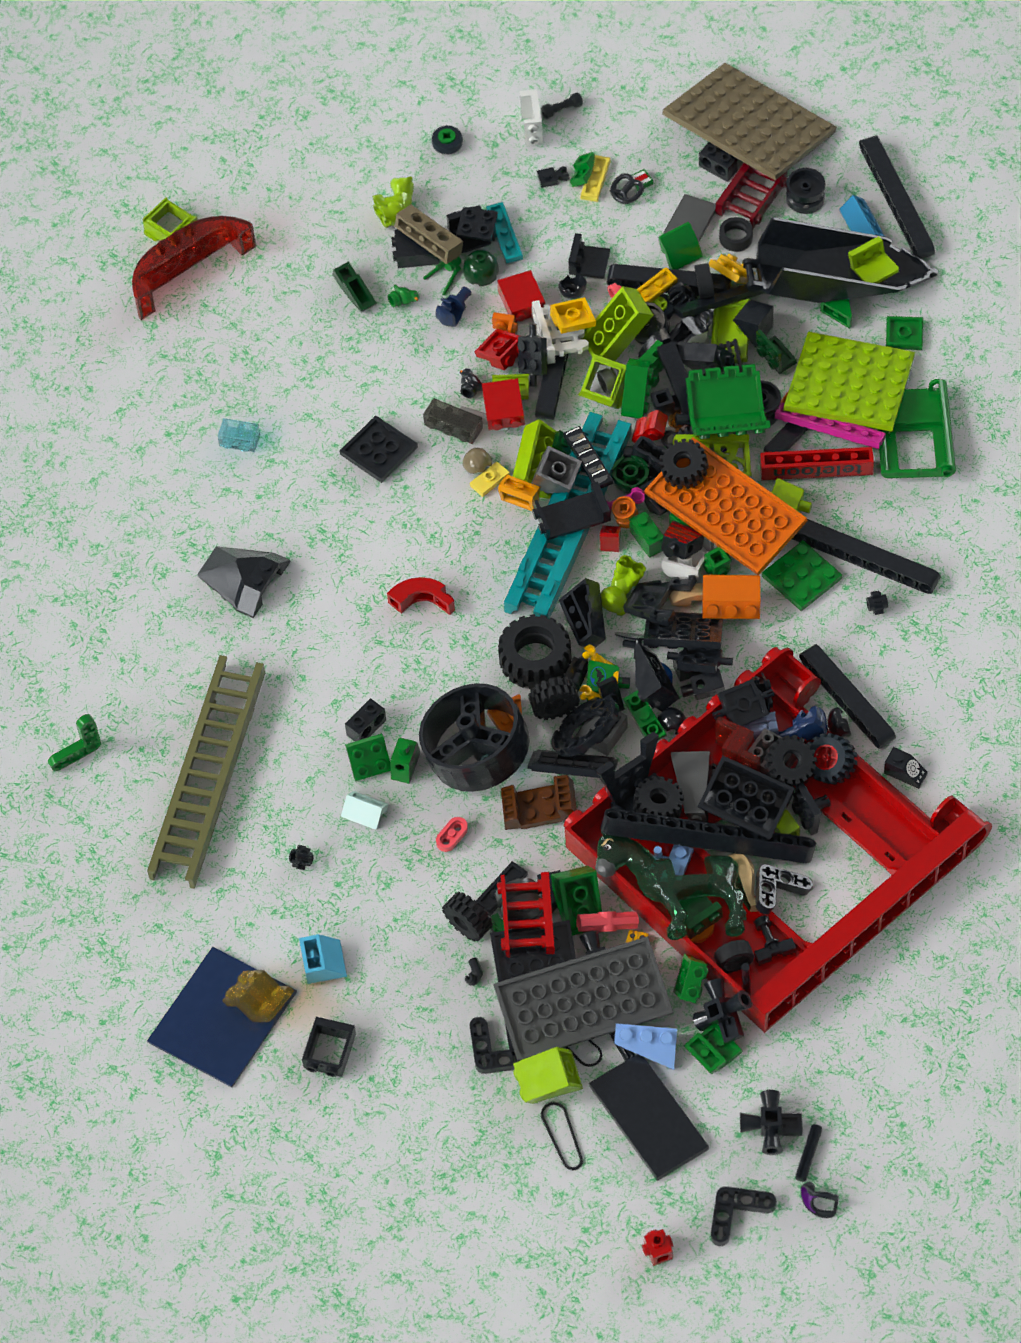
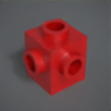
[641,1229,673,1266]

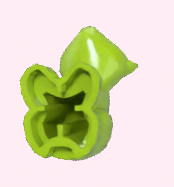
[372,176,414,228]
[601,555,646,616]

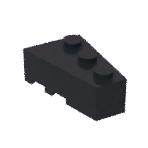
[559,578,606,648]

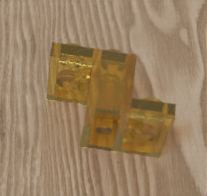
[222,970,294,1022]

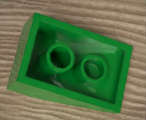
[551,865,602,936]

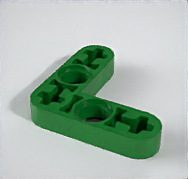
[48,714,101,771]

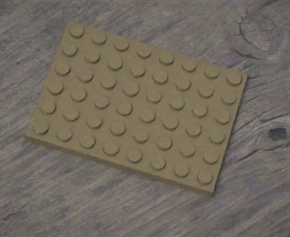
[662,63,837,180]

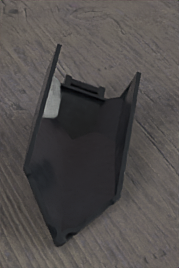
[742,217,939,303]

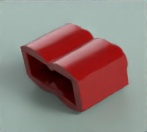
[632,410,668,443]

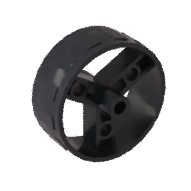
[419,683,530,792]

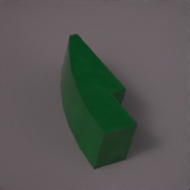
[332,261,377,312]

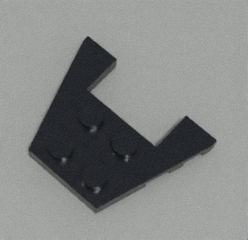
[623,575,697,627]
[596,731,659,805]

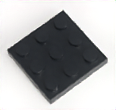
[339,415,418,483]

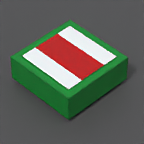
[632,169,653,191]

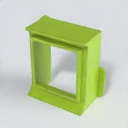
[142,197,200,250]
[578,354,626,409]

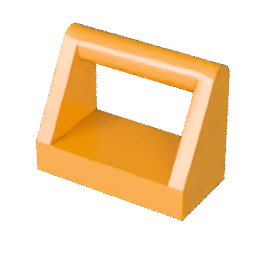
[498,475,540,511]

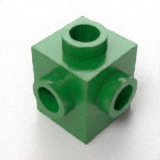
[703,547,732,575]

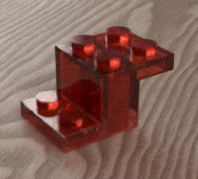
[715,716,760,772]

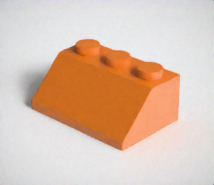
[702,575,761,619]

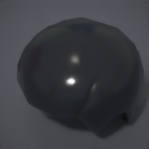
[558,274,587,299]
[657,707,686,735]
[827,707,851,737]

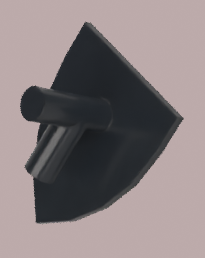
[615,632,644,659]

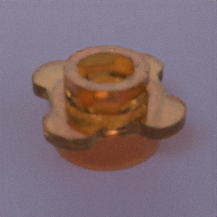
[668,410,684,432]

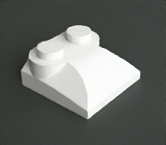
[661,550,709,580]

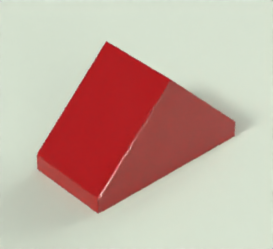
[600,525,621,552]

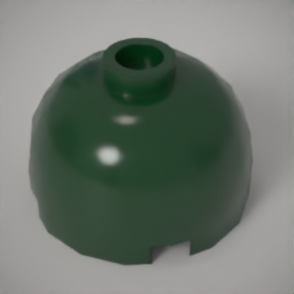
[463,250,499,286]
[612,456,649,493]

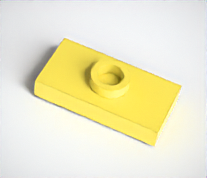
[470,461,510,497]

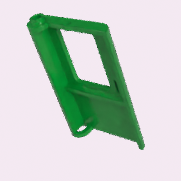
[877,379,956,479]

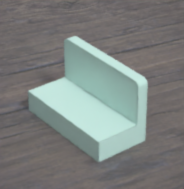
[341,791,389,829]

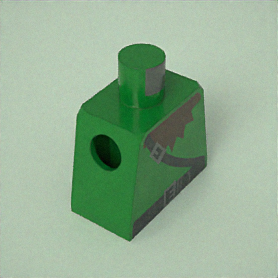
[390,738,421,784]

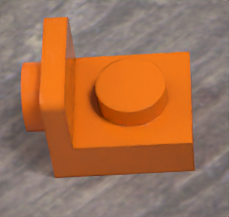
[492,312,518,334]

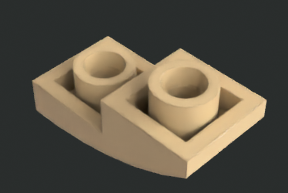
[668,583,703,607]

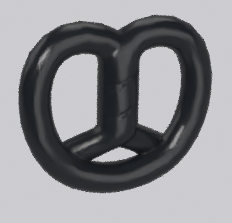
[610,173,644,204]

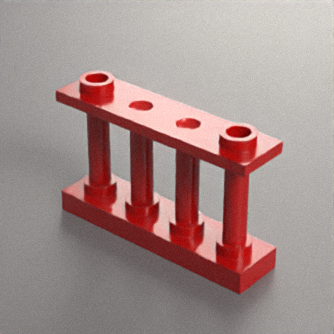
[497,872,555,957]

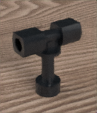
[754,915,796,965]

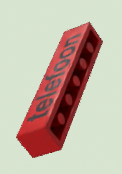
[760,447,874,481]

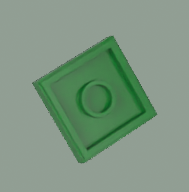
[886,316,923,350]

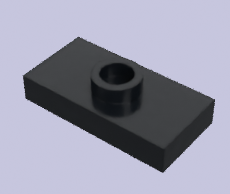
[597,676,625,712]

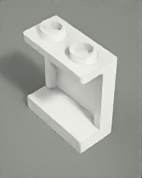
[520,89,543,146]

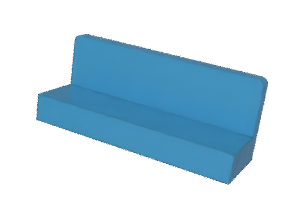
[839,195,885,237]

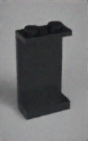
[532,482,611,541]

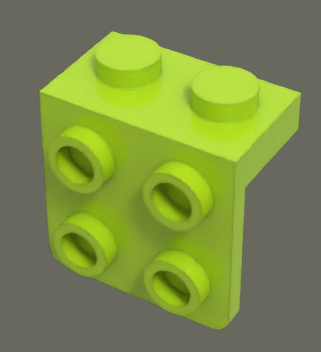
[848,236,899,284]

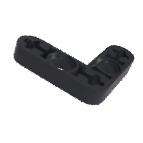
[755,864,813,915]
[470,1017,517,1074]
[711,1186,777,1246]

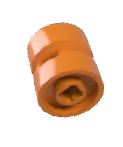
[612,496,639,529]

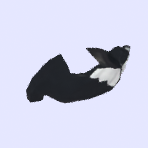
[638,309,714,359]

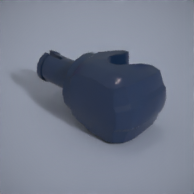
[435,286,472,327]
[778,706,828,740]

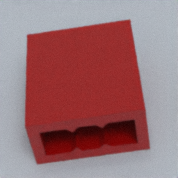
[497,270,546,322]
[482,378,525,430]

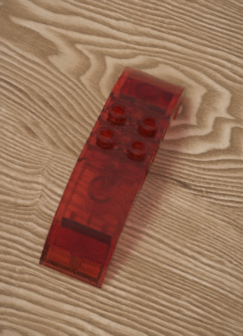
[132,216,256,320]

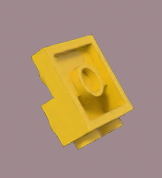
[709,253,756,284]
[550,297,596,334]

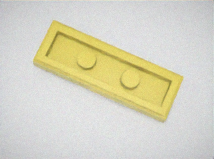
[580,155,611,202]

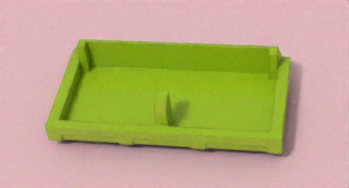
[711,299,750,364]

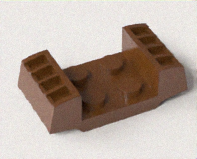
[501,775,577,830]

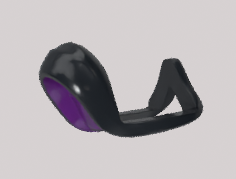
[800,1182,839,1218]

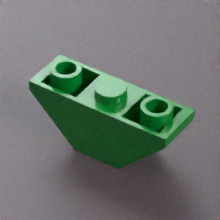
[623,690,667,740]

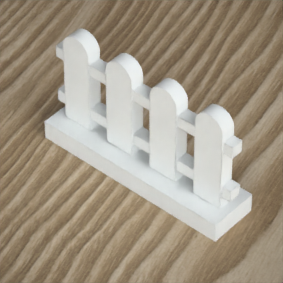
[532,301,589,364]

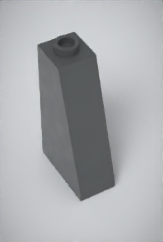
[671,751,713,822]

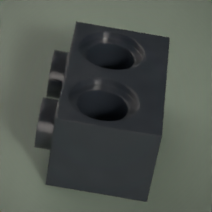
[699,142,738,182]
[345,698,386,741]

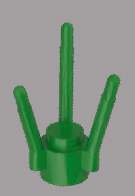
[423,256,462,295]

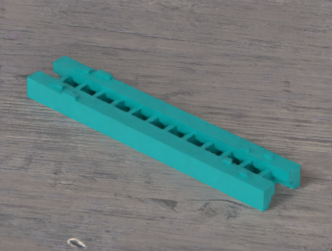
[504,412,632,619]

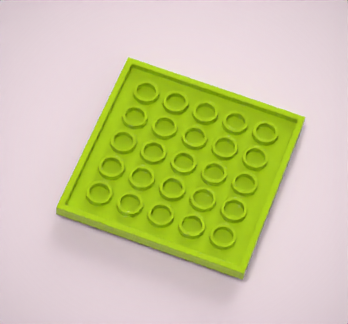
[784,331,915,432]

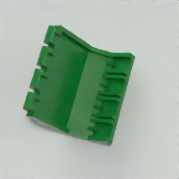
[685,364,770,439]

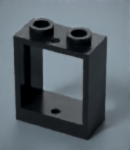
[302,1016,356,1077]

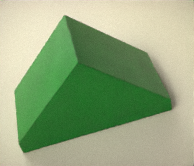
[820,299,852,329]

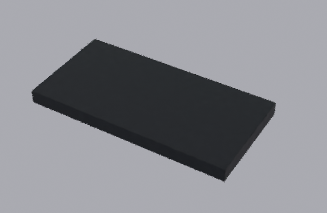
[589,1054,709,1181]

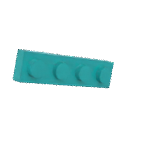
[486,202,523,264]

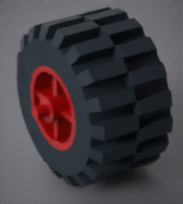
[809,733,858,785]

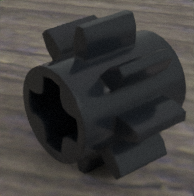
[866,591,888,615]
[289,845,314,870]

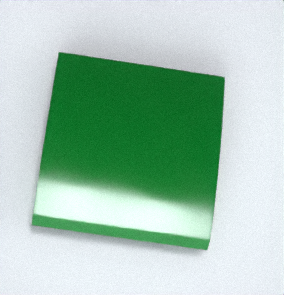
[658,222,703,270]
[684,1024,743,1074]

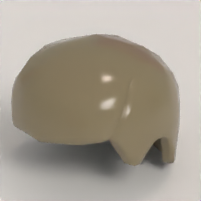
[462,448,492,474]

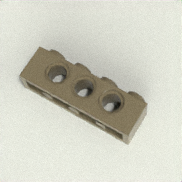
[395,205,463,264]

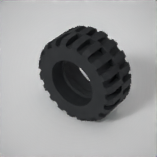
[498,614,572,689]

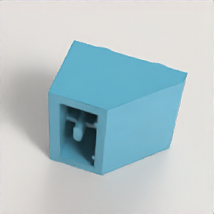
[299,934,347,984]

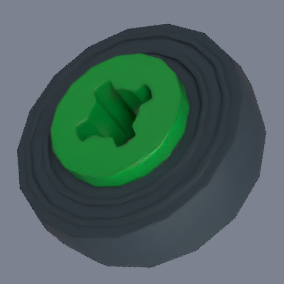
[431,125,463,155]

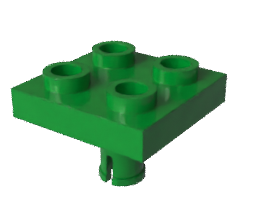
[345,733,391,782]

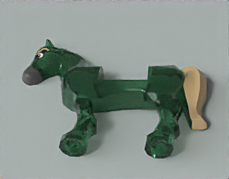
[595,831,758,940]

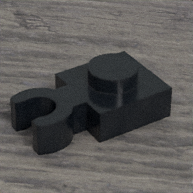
[537,166,569,188]

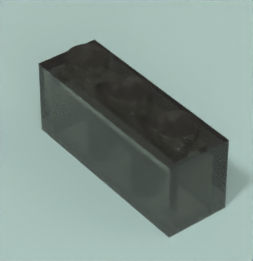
[423,398,483,444]

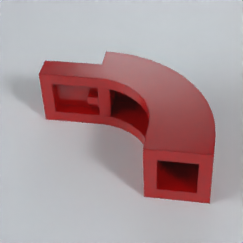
[387,577,455,615]

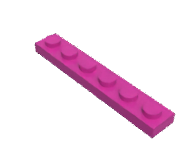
[775,402,886,449]

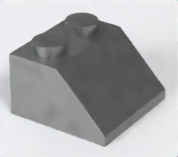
[531,446,582,493]

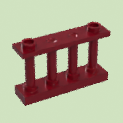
[715,163,787,229]

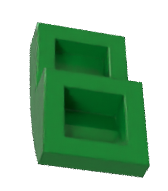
[569,152,595,187]

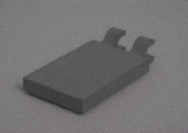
[664,194,716,242]

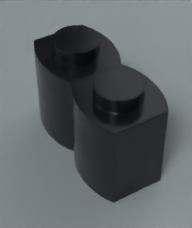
[632,436,667,474]

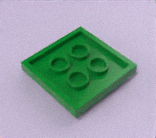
[762,540,842,611]

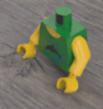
[579,645,630,701]

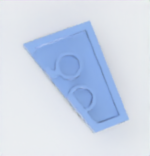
[614,1024,677,1070]

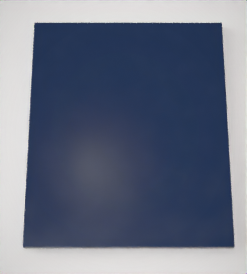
[147,946,297,1088]

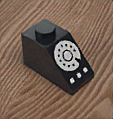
[884,747,928,789]

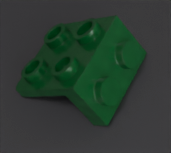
[756,330,797,374]
[668,888,723,939]

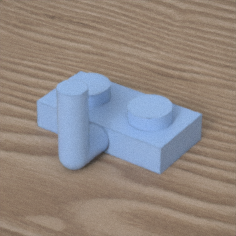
[654,845,694,885]

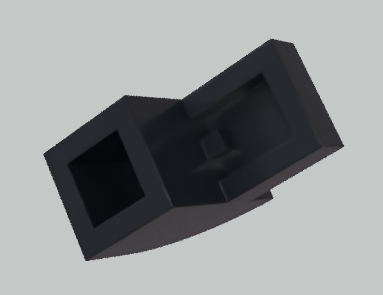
[651,388,682,420]

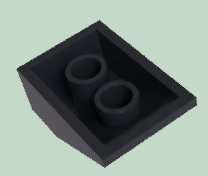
[635,643,680,712]

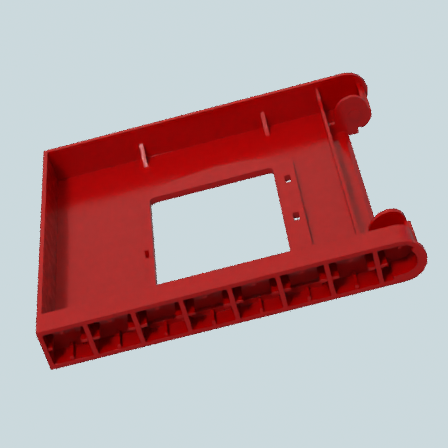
[564,647,992,1033]

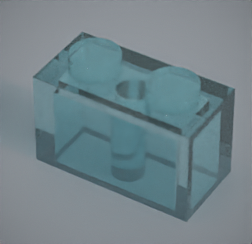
[218,418,260,452]

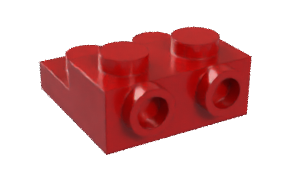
[474,328,520,371]

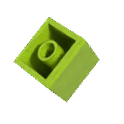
[513,1047,583,1104]

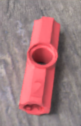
[576,911,639,932]

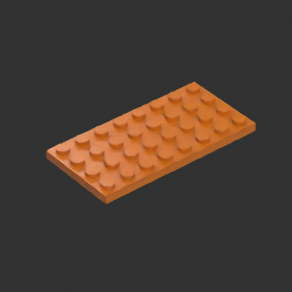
[644,437,807,575]

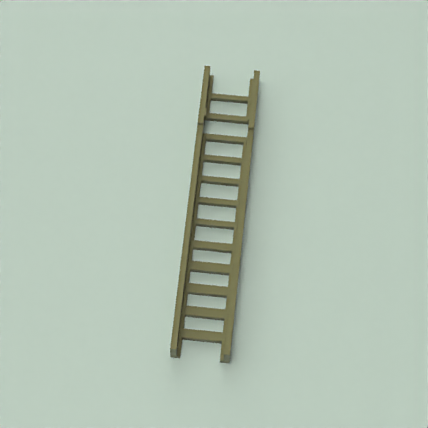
[147,655,266,889]

